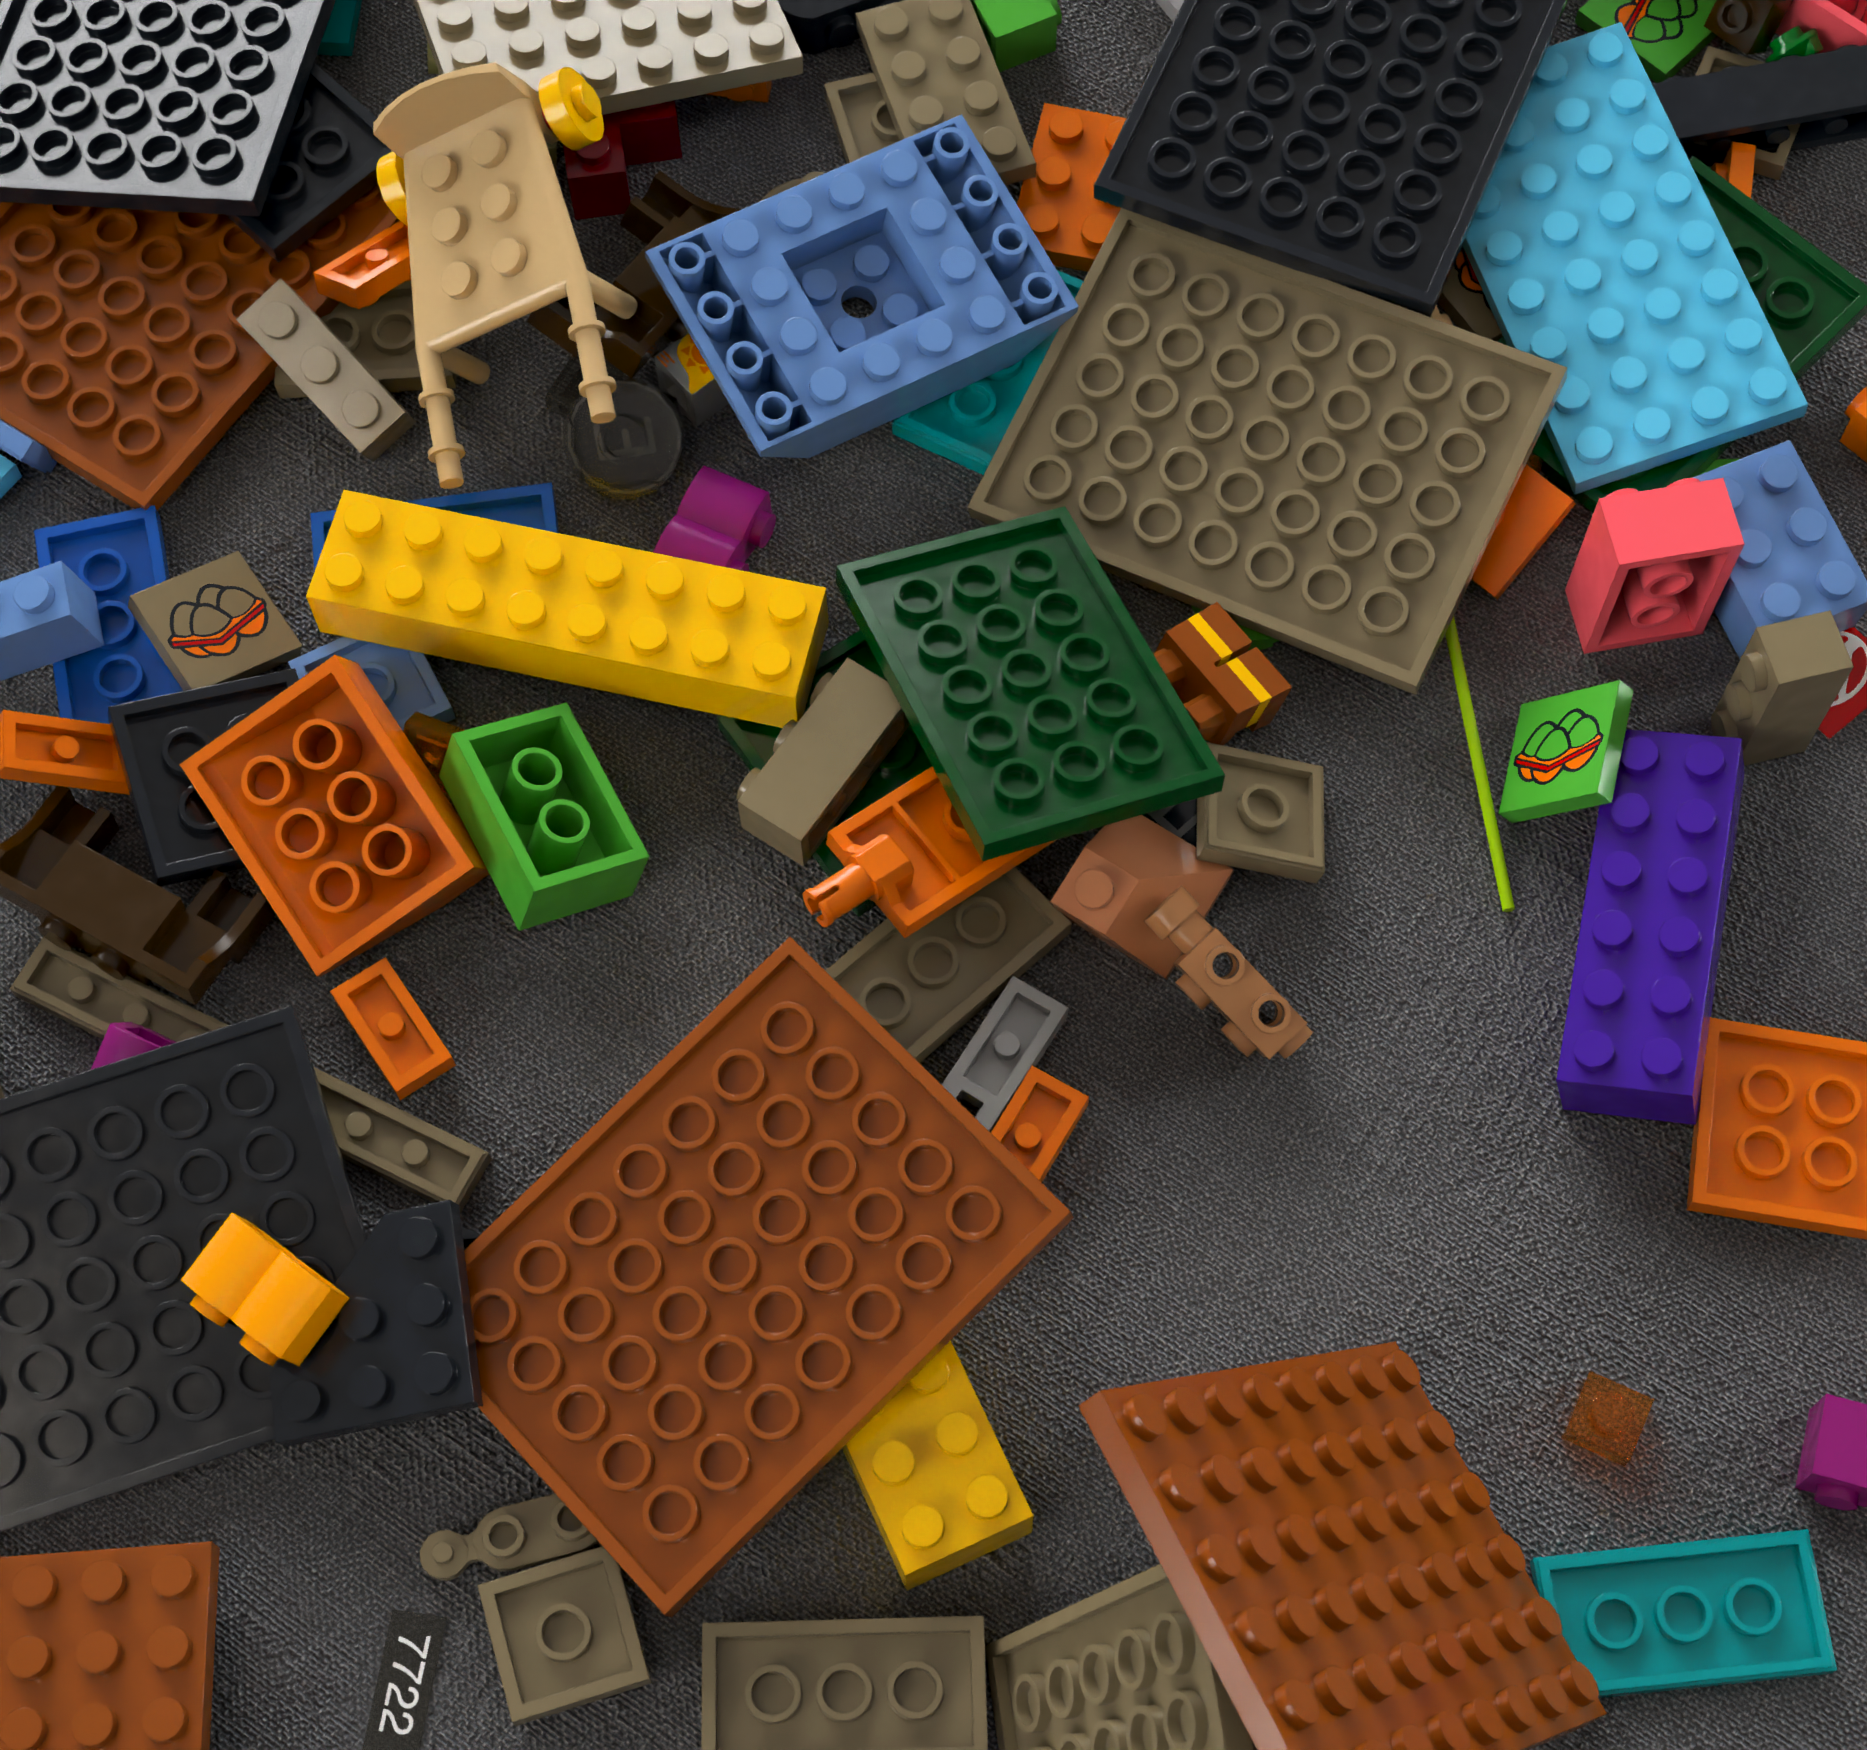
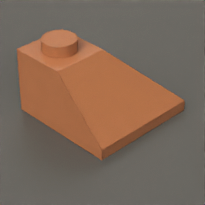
[1050,815,1234,980]

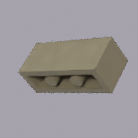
[236,278,417,462]
[1711,610,1854,766]
[736,657,910,866]

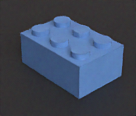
[1693,440,1867,659]

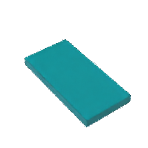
[892,269,1083,475]
[1530,1529,1837,1698]

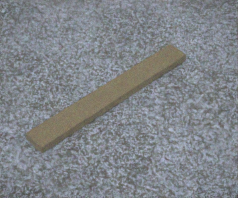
[10,937,492,1213]

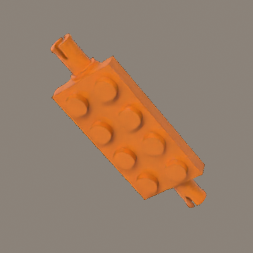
[803,767,1056,938]

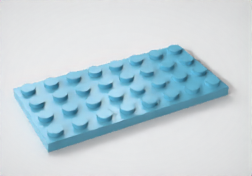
[1462,22,1808,495]

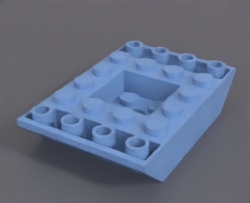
[645,114,1079,458]

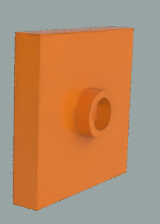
[1471,464,1576,600]

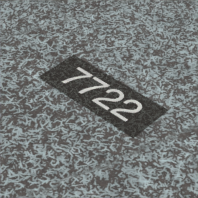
[362,1609,447,1750]

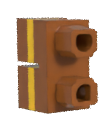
[1153,602,1292,745]

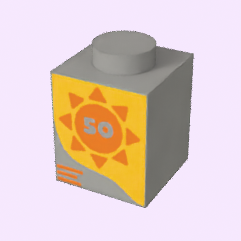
[654,333,729,427]

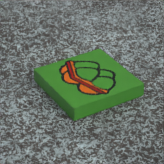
[1575,0,1717,83]
[1498,680,1634,823]

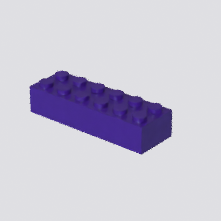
[1556,729,1744,1125]

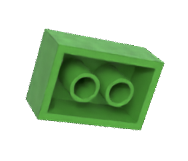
[439,702,650,931]

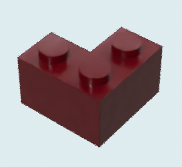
[563,100,682,220]

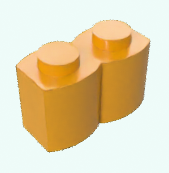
[181,1212,350,1366]

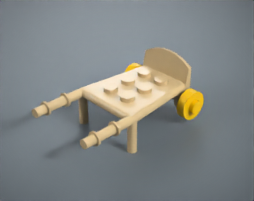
[373,62,637,489]

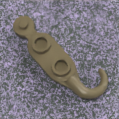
[420,1493,598,1581]

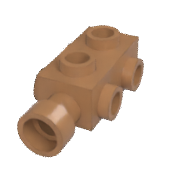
[1144,885,1313,1060]

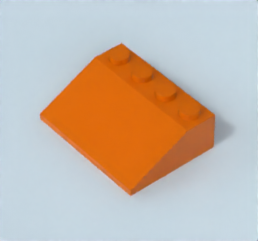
[180,655,489,977]

